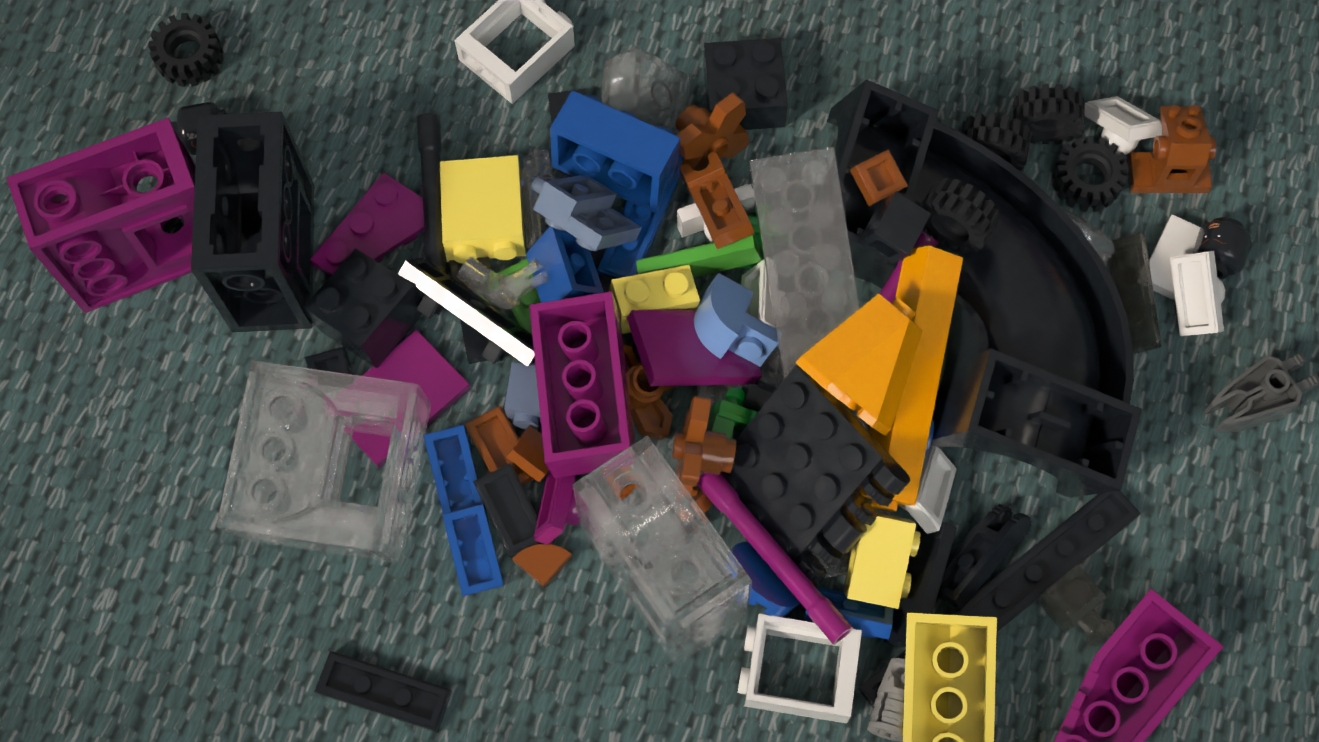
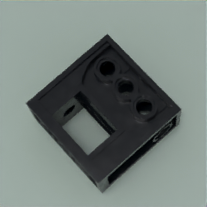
[191,111,315,333]

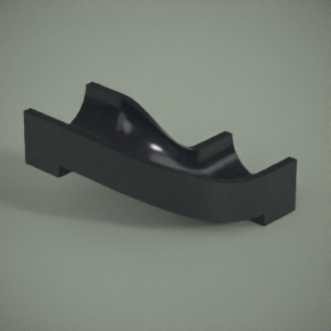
[787,79,1142,498]

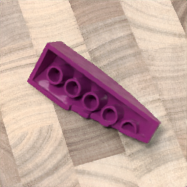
[1054,589,1224,742]

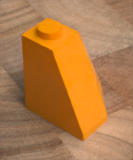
[795,293,923,436]

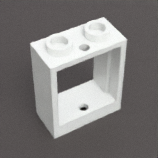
[454,0,575,104]
[738,614,862,723]

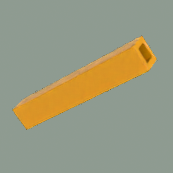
[860,245,963,512]

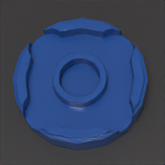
[725,542,800,617]

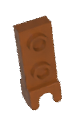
[681,152,755,249]

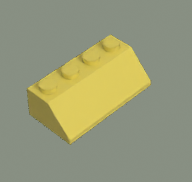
[903,613,997,742]

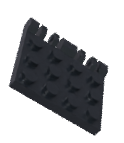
[720,365,910,593]

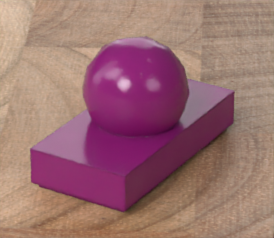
[534,470,595,545]

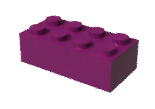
[529,291,638,478]

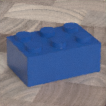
[550,90,680,213]

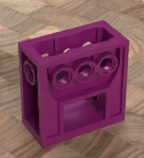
[6,117,196,313]

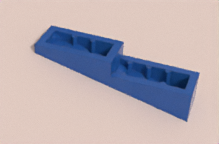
[423,425,504,596]

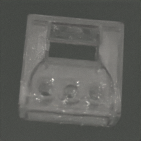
[216,360,431,564]
[572,435,752,667]

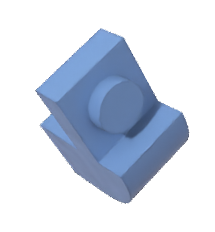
[694,273,782,367]

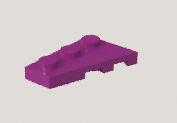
[310,173,424,277]

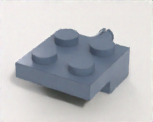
[531,174,642,251]

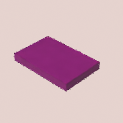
[626,310,762,386]
[324,330,471,468]

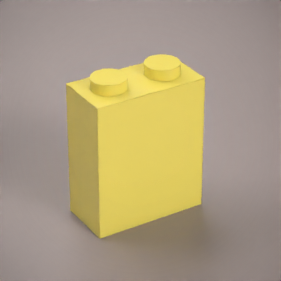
[440,155,526,264]

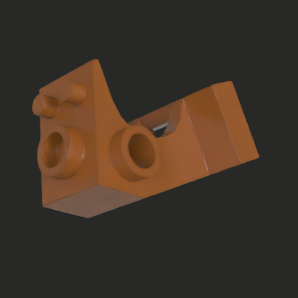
[1127,105,1216,193]

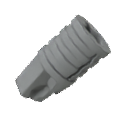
[867,658,905,742]

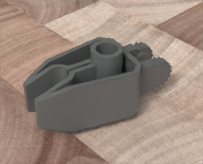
[1204,353,1319,433]

